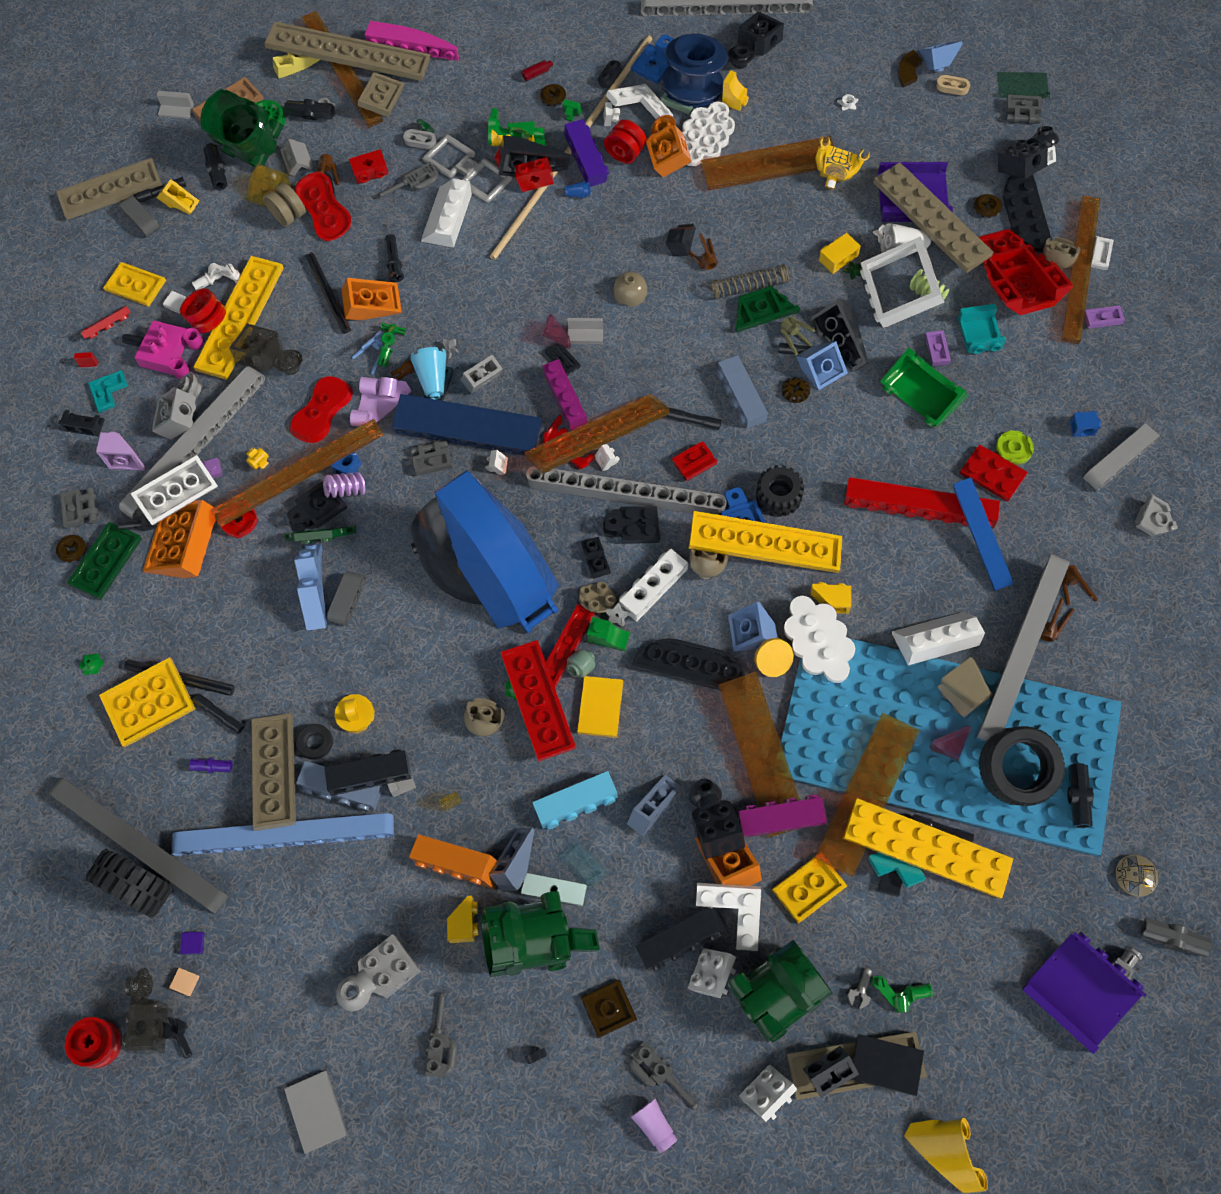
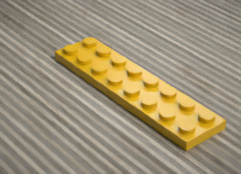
[193,256,284,380]
[689,511,842,573]
[843,798,1013,899]

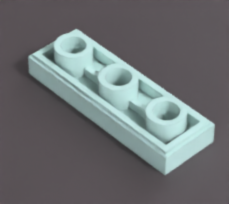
[521,873,587,907]

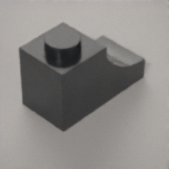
[666,224,696,256]

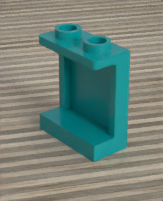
[958,304,1006,354]

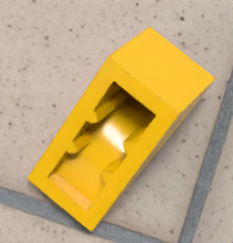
[722,70,749,111]
[156,179,199,215]

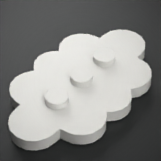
[682,102,735,166]
[784,596,855,683]

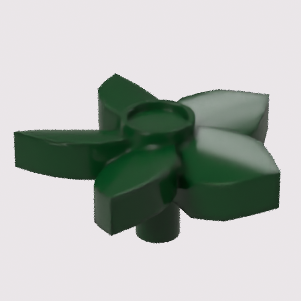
[843,261,862,280]

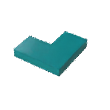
[88,370,128,413]
[868,852,926,888]

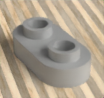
[403,129,436,149]

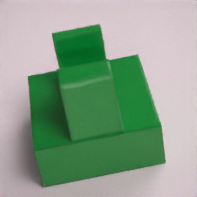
[562,99,582,121]

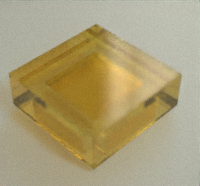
[439,792,463,812]

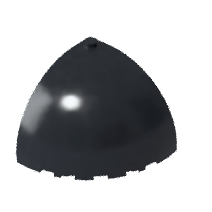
[411,497,482,605]

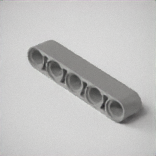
[1083,424,1160,491]

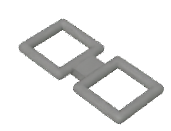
[422,134,513,203]

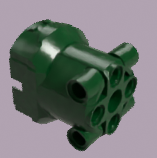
[200,89,284,171]
[481,891,571,977]
[728,940,833,1043]

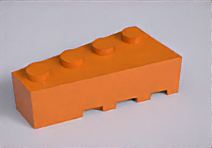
[409,834,497,890]

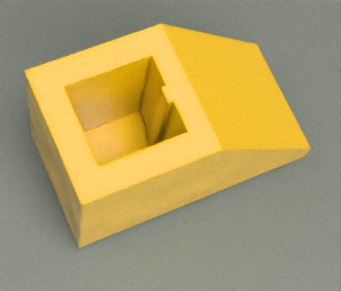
[811,582,851,614]
[447,896,479,943]

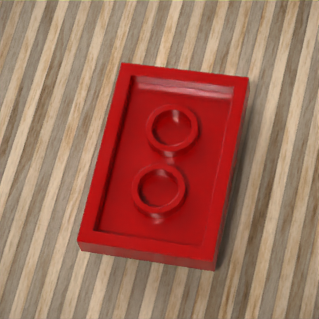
[959,444,1028,502]

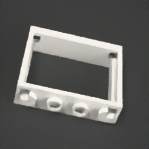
[860,236,944,328]

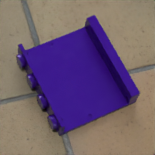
[878,161,953,222]
[1022,931,1146,1054]

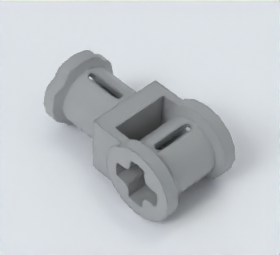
[1111,946,1143,980]

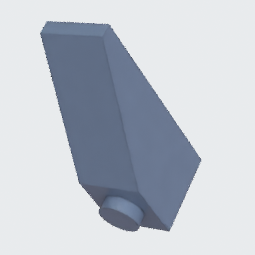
[627,775,681,836]
[489,828,534,892]

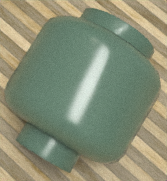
[566,649,595,678]

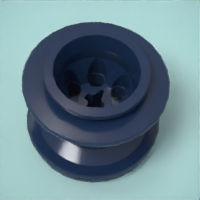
[663,33,728,108]

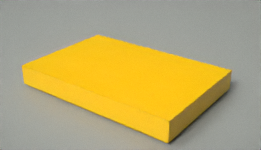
[103,262,166,307]
[577,676,623,738]
[772,853,847,924]

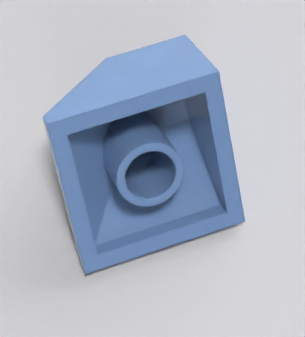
[919,41,963,72]
[796,341,848,390]
[728,602,777,651]

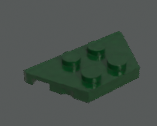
[736,286,800,333]
[284,526,356,544]

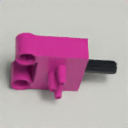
[122,320,204,379]

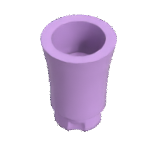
[631,1098,677,1153]

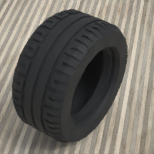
[978,726,1065,806]

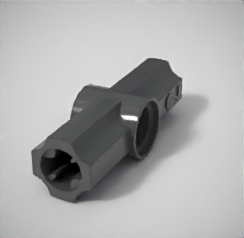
[1140,918,1212,957]

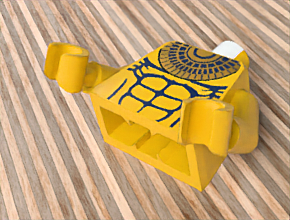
[815,136,870,190]

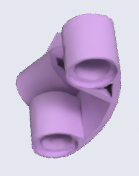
[350,377,412,427]

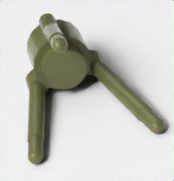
[780,316,815,356]

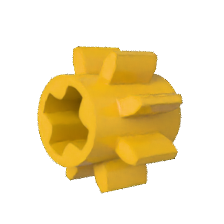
[246,447,269,470]

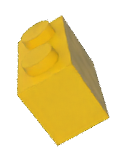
[819,233,861,274]

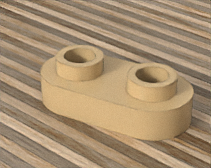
[936,75,970,95]

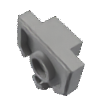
[1135,494,1178,536]

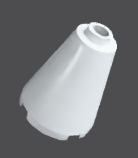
[880,223,931,253]

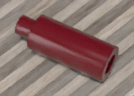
[521,60,553,82]

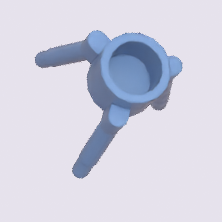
[352,331,384,375]

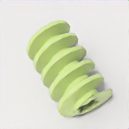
[910,269,949,300]

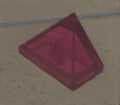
[542,314,571,349]
[929,726,971,761]

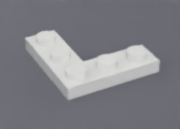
[606,84,673,119]
[696,883,761,951]

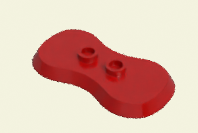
[295,172,351,241]
[289,376,353,443]

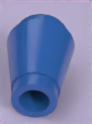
[565,181,591,198]

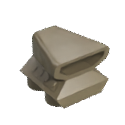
[937,657,994,717]

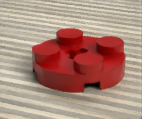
[219,501,258,538]

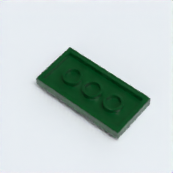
[67,521,142,600]

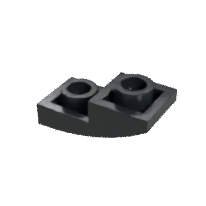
[581,537,611,579]

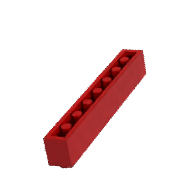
[844,477,1000,528]

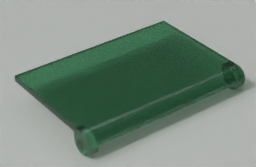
[997,72,1050,98]

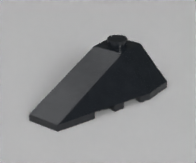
[498,135,571,177]
[810,299,868,372]

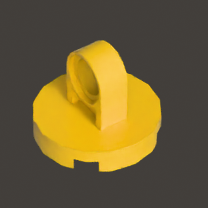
[335,694,375,733]

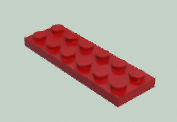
[500,640,576,762]

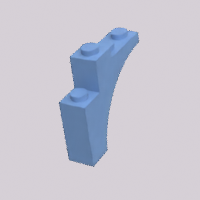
[294,542,328,631]

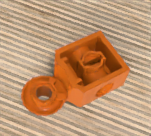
[646,115,692,177]

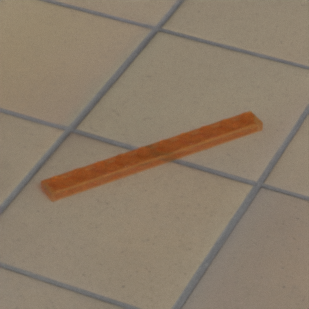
[302,11,383,128]
[1061,195,1100,344]
[211,419,383,527]

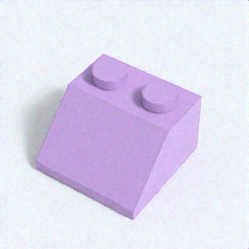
[96,431,145,470]

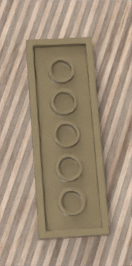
[56,158,162,220]
[252,713,296,831]
[787,1032,927,1100]

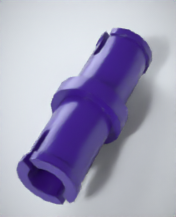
[189,757,233,774]

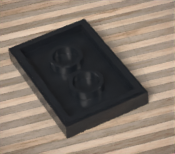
[851,1034,924,1097]

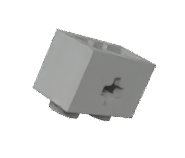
[460,355,503,394]

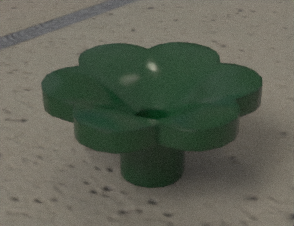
[416,118,435,133]

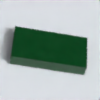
[568,928,600,952]

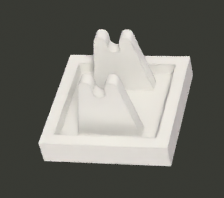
[688,948,736,998]
[739,1064,797,1122]

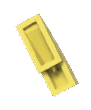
[273,53,320,78]

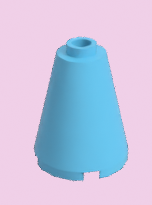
[410,347,447,400]

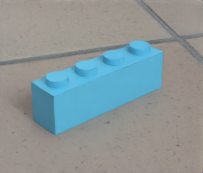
[533,771,618,829]

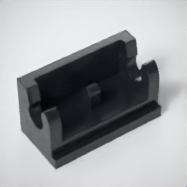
[58,410,105,437]

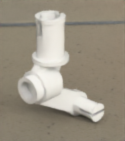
[192,263,240,290]

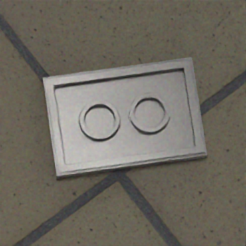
[284,1071,348,1154]

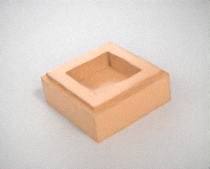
[169,968,200,996]

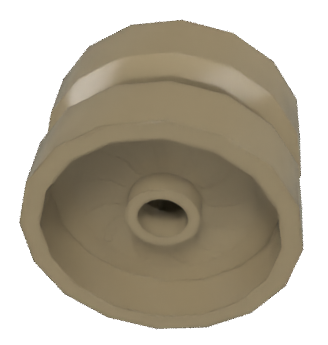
[263,182,306,227]

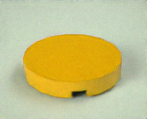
[754,638,794,677]

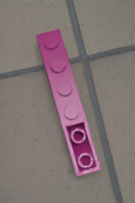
[365,21,459,61]

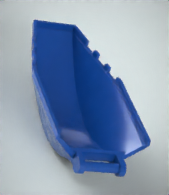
[434,470,559,634]

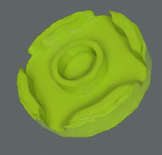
[996,430,1034,465]

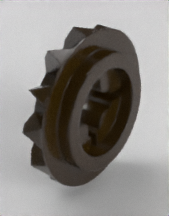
[540,84,566,107]
[974,194,1002,219]
[782,376,811,403]
[56,535,87,563]

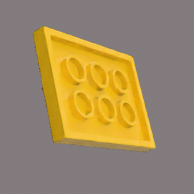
[99,658,196,747]

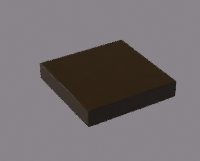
[581,979,637,1039]

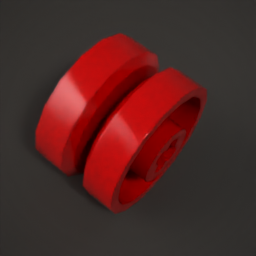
[604,119,647,164]
[180,288,226,334]
[64,1017,122,1069]

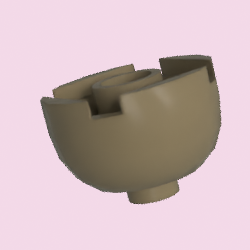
[1043,237,1080,269]
[613,271,648,307]
[689,549,729,579]
[463,698,505,737]

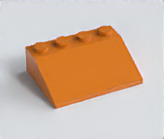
[142,500,218,578]

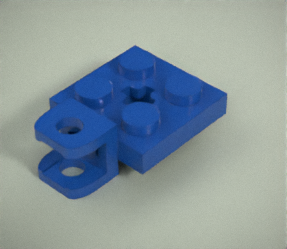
[631,34,674,85]
[720,487,766,523]

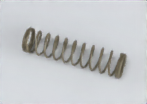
[711,264,789,299]

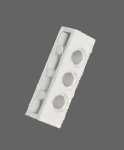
[619,549,688,622]

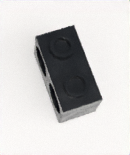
[803,1046,859,1098]

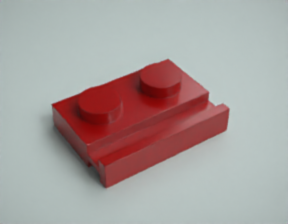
[672,441,718,482]

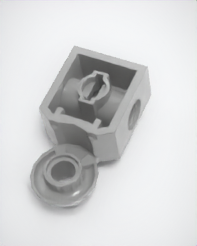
[152,372,202,439]
[336,934,421,1011]

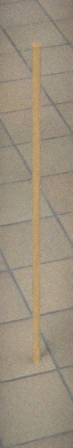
[490,35,652,260]

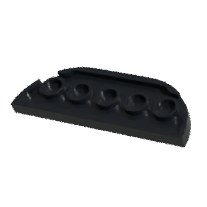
[1003,175,1052,253]
[631,638,747,697]

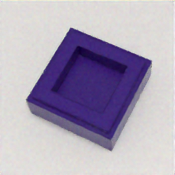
[180,932,205,955]

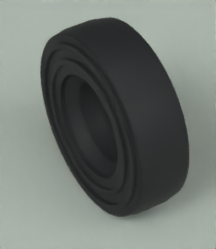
[296,724,333,760]

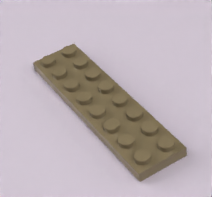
[873,163,993,273]

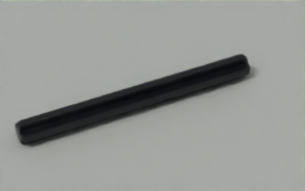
[305,252,351,334]
[124,659,235,696]

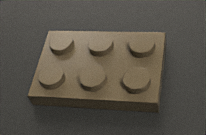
[358,72,405,117]

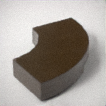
[898,50,922,88]

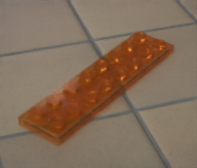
[701,136,834,191]
[524,394,670,474]
[719,672,800,838]
[815,713,920,877]

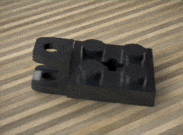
[287,480,347,531]
[603,506,660,544]

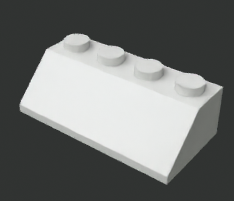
[421,178,472,247]
[131,455,218,525]
[892,612,985,665]

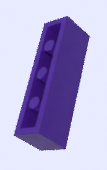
[564,119,609,187]

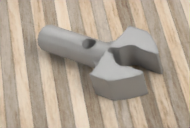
[847,968,872,1009]

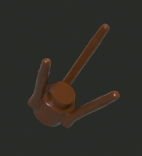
[317,154,340,185]
[689,233,718,271]
[1062,565,1098,606]
[1040,598,1075,642]

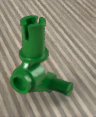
[377,322,406,368]
[870,975,933,1013]

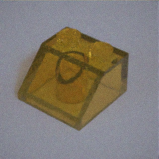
[246,164,292,209]

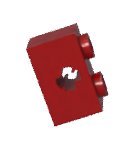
[349,149,389,184]
[515,157,554,192]

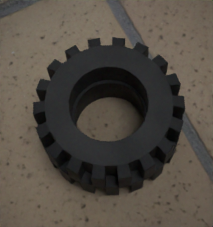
[756,465,804,517]

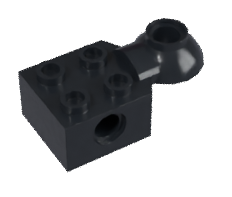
[728,11,784,69]
[998,126,1059,179]
[689,778,746,859]

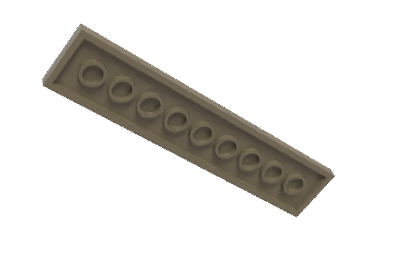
[265,21,430,81]

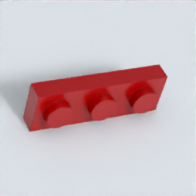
[80,305,131,340]

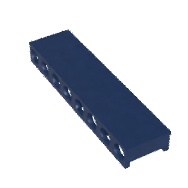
[392,394,542,457]

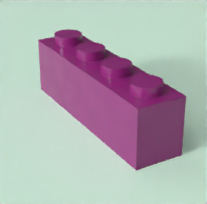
[542,359,588,433]
[739,794,828,838]

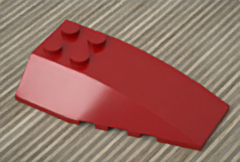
[979,229,1073,315]

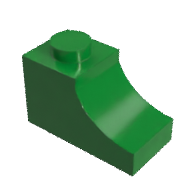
[587,617,630,652]

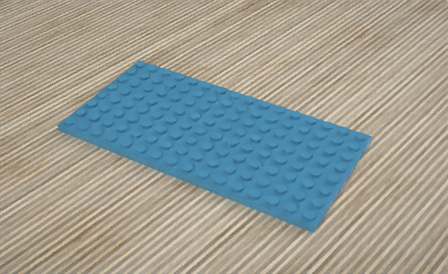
[773,638,1122,857]

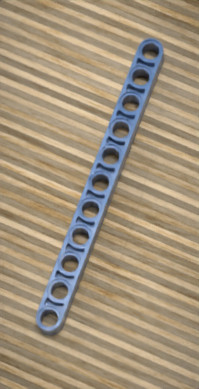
[171,813,394,856]

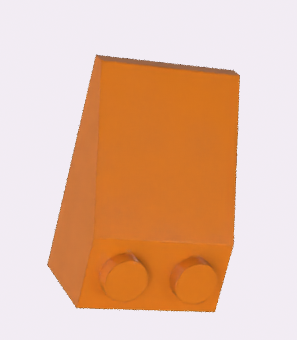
[341,278,402,320]
[695,837,762,886]

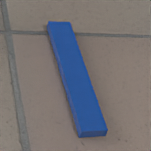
[952,478,1014,591]

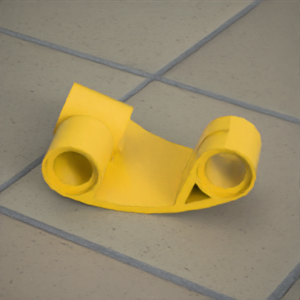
[904,1118,988,1194]

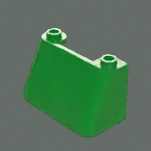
[880,347,968,428]

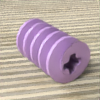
[323,472,365,498]

